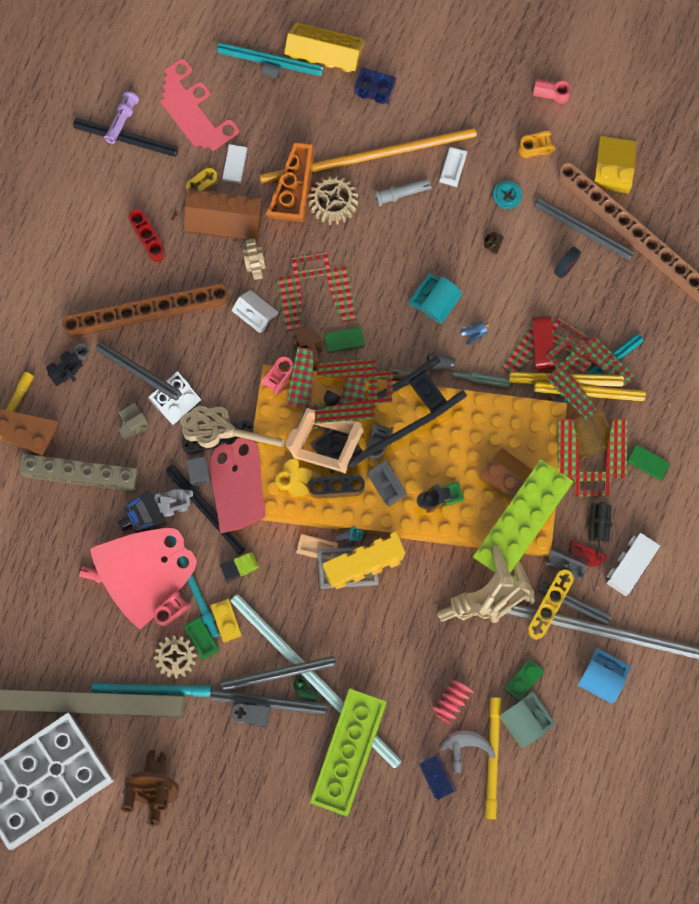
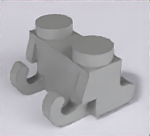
[154,488,193,517]

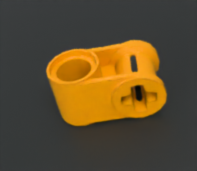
[518,131,555,158]

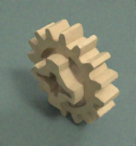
[243,238,266,280]
[154,635,197,679]

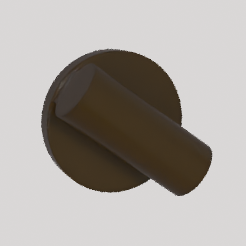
[484,232,504,254]

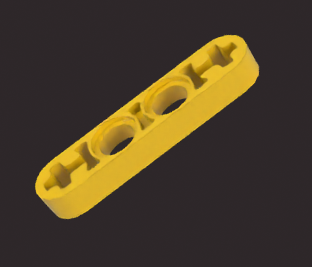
[528,570,574,640]

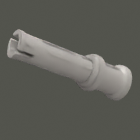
[374,178,431,207]

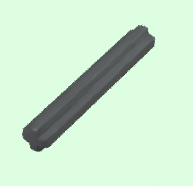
[538,582,611,624]

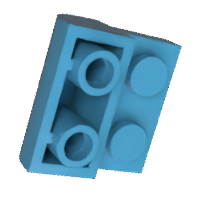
[578,648,631,704]

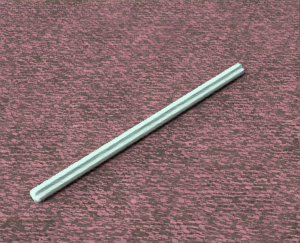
[231,594,401,768]

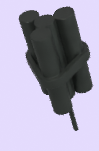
[588,502,613,560]

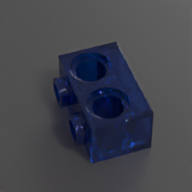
[355,67,396,104]

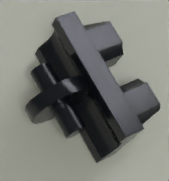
[46,351,83,386]
[416,484,452,513]

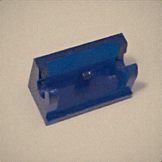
[419,754,457,801]

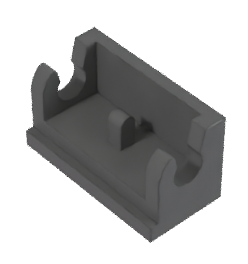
[367,461,407,507]
[545,547,589,580]

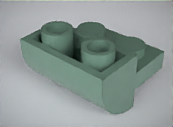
[499,692,556,749]

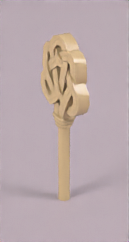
[180,406,284,448]

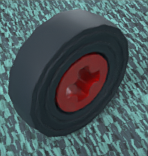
[554,247,581,279]

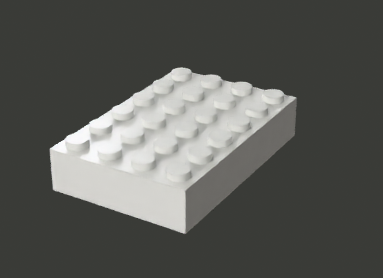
[0,713,114,850]

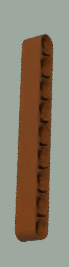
[62,284,229,337]

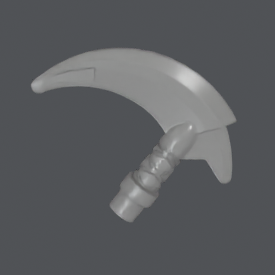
[440,731,496,773]

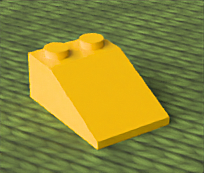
[593,136,637,194]

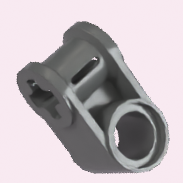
[367,422,394,461]
[232,704,271,728]

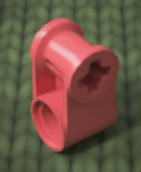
[261,357,294,395]
[154,591,191,627]

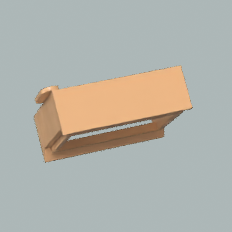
[286,408,364,473]

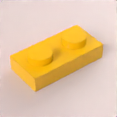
[210,599,242,643]

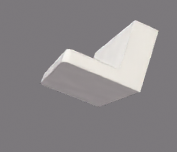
[231,290,278,333]

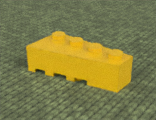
[322,532,405,589]

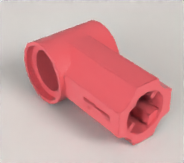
[533,79,571,104]

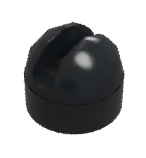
[324,390,341,406]

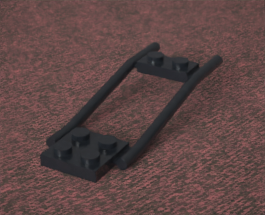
[310,355,467,474]

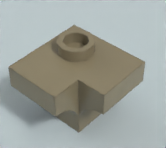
[118,402,149,441]

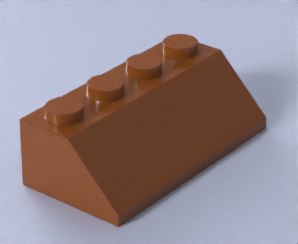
[184,189,263,241]
[479,448,533,502]

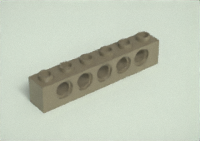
[19,454,140,492]

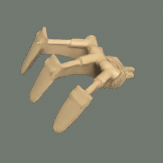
[437,545,535,623]

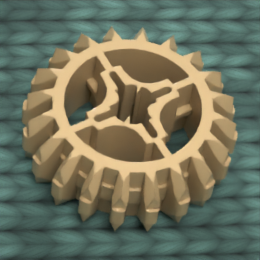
[308,175,358,225]

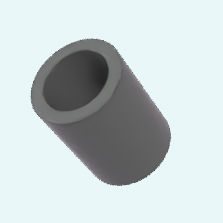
[261,62,281,79]

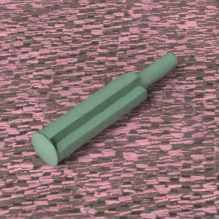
[452,371,510,389]

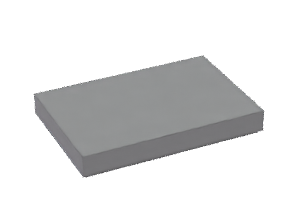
[317,546,379,589]

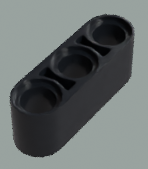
[308,475,365,499]

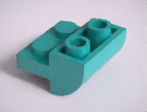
[408,273,462,324]

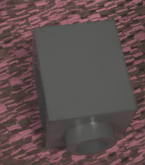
[186,455,211,486]

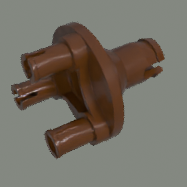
[121,750,179,826]

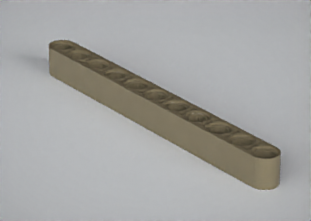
[0,690,185,718]

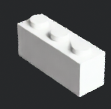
[606,533,660,596]

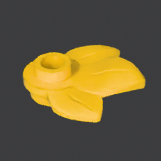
[275,458,313,496]

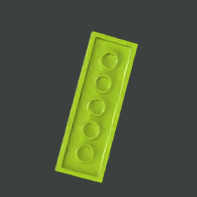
[473,459,574,573]
[310,688,387,817]

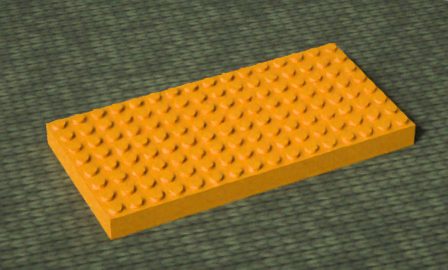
[253,364,567,557]

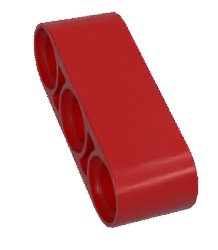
[129,209,165,262]
[532,316,555,370]

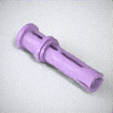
[104,91,139,144]

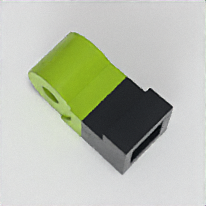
[219,552,259,583]

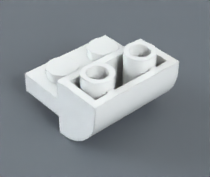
[148,371,201,425]

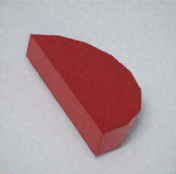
[570,540,608,568]

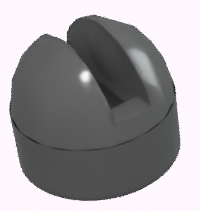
[73,343,89,360]

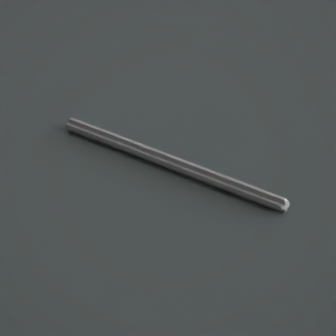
[507,605,699,659]

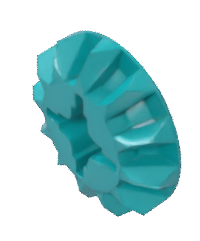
[493,181,523,210]

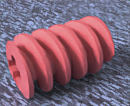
[432,680,473,725]

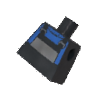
[117,490,167,533]

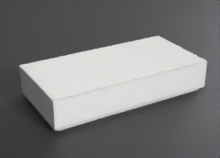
[222,145,248,184]
[440,147,467,187]

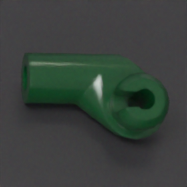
[293,677,318,702]

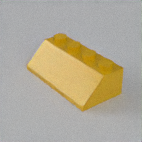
[285,22,365,72]

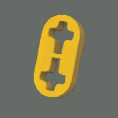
[186,168,218,191]

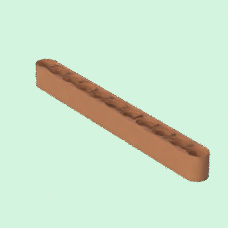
[558,163,699,303]

